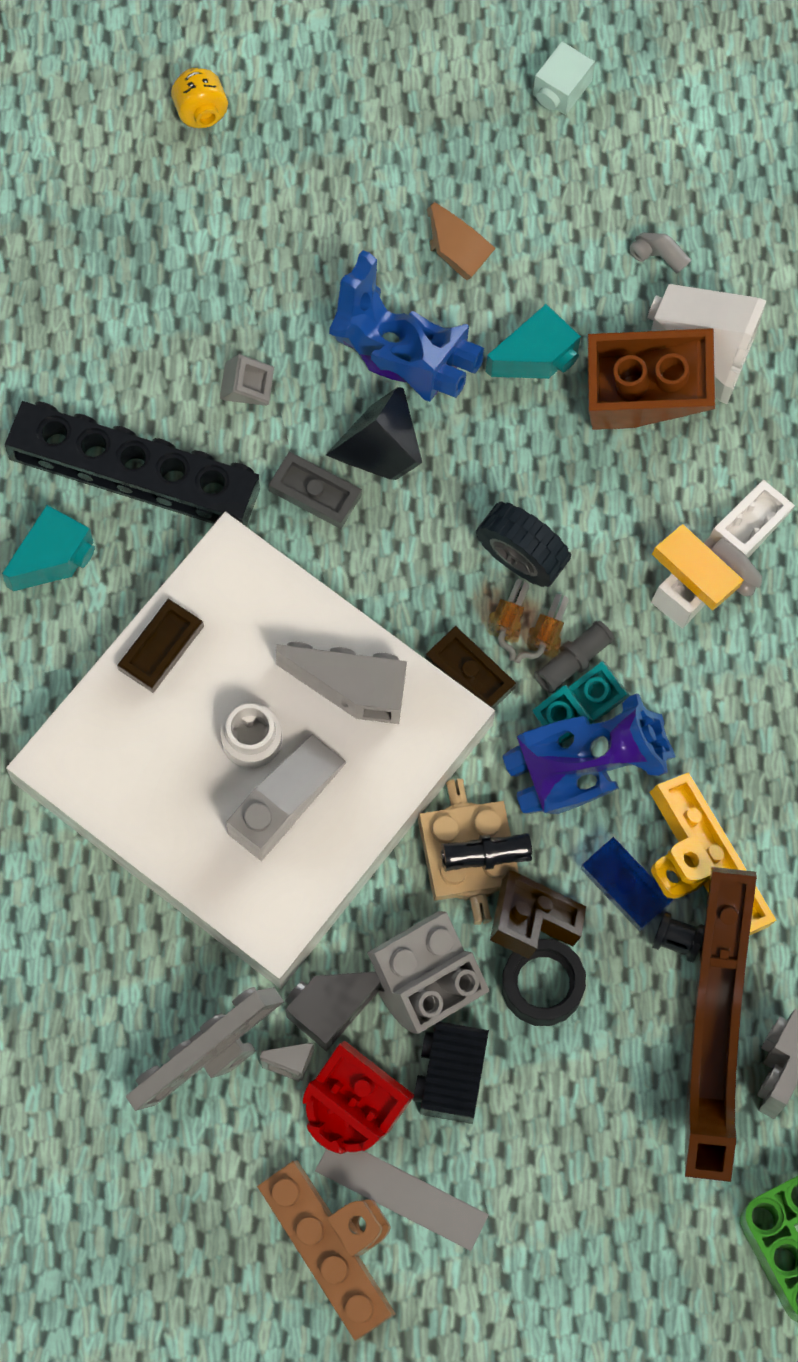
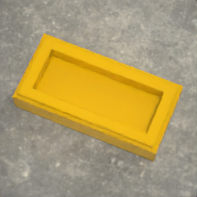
[651,524,744,611]

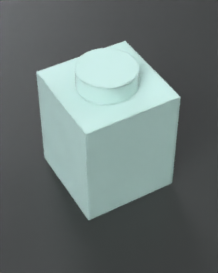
[533,41,595,115]

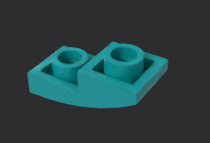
[532,661,630,744]

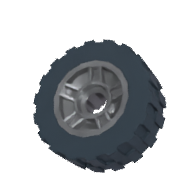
[476,502,571,587]

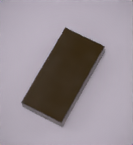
[117,598,204,693]

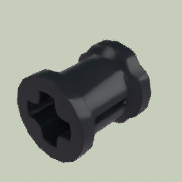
[652,911,704,963]

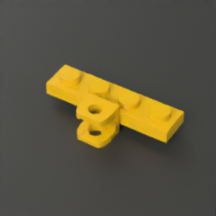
[649,772,777,935]

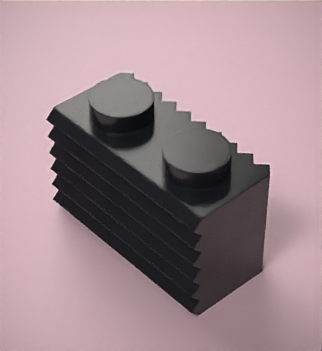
[413,1021,489,1124]

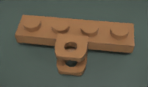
[257,1160,396,1341]

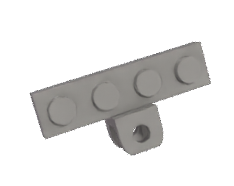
[126,987,284,1111]

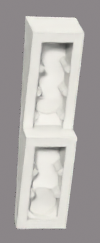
[651,479,795,629]

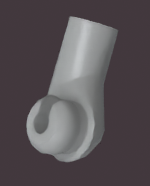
[630,232,691,274]

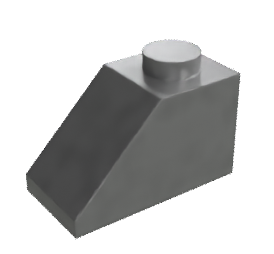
[285,971,383,1052]

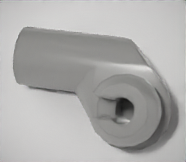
[711,538,762,597]

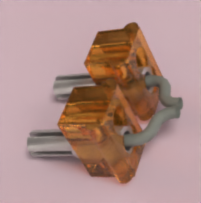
[487,579,569,663]

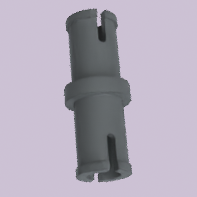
[534,621,614,693]

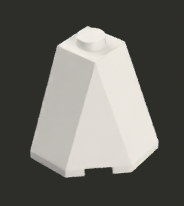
[647,284,766,404]

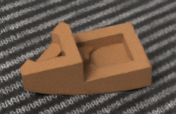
[427,202,496,280]

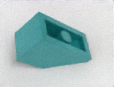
[485,304,581,379]
[2,505,95,591]

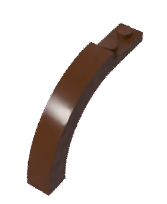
[685,867,757,1182]

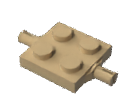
[418,779,519,925]

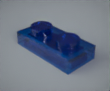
[581,837,673,932]

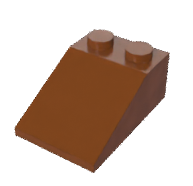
[588,328,715,430]

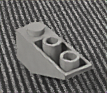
[276,642,407,724]

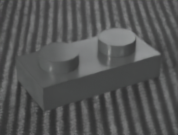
[268,451,362,529]

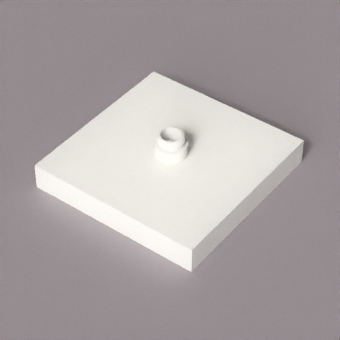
[6,511,495,989]

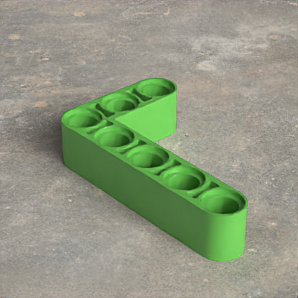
[740,1176,798,1322]

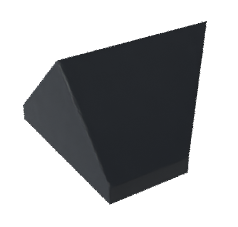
[326,387,423,480]

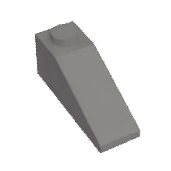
[226,734,346,862]

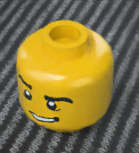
[171,68,228,128]

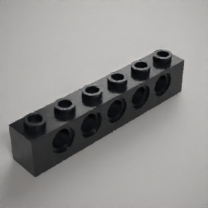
[4,401,260,526]

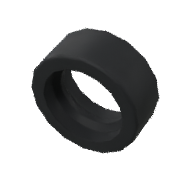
[502,939,586,1026]

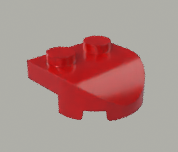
[302,1041,414,1154]

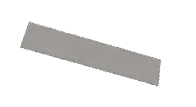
[315,1149,489,1251]

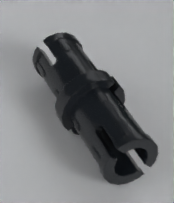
[441,833,532,872]

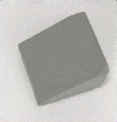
[220,354,274,406]
[260,1043,314,1082]

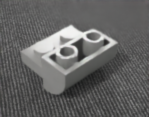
[367,911,489,1034]
[757,1009,798,1119]

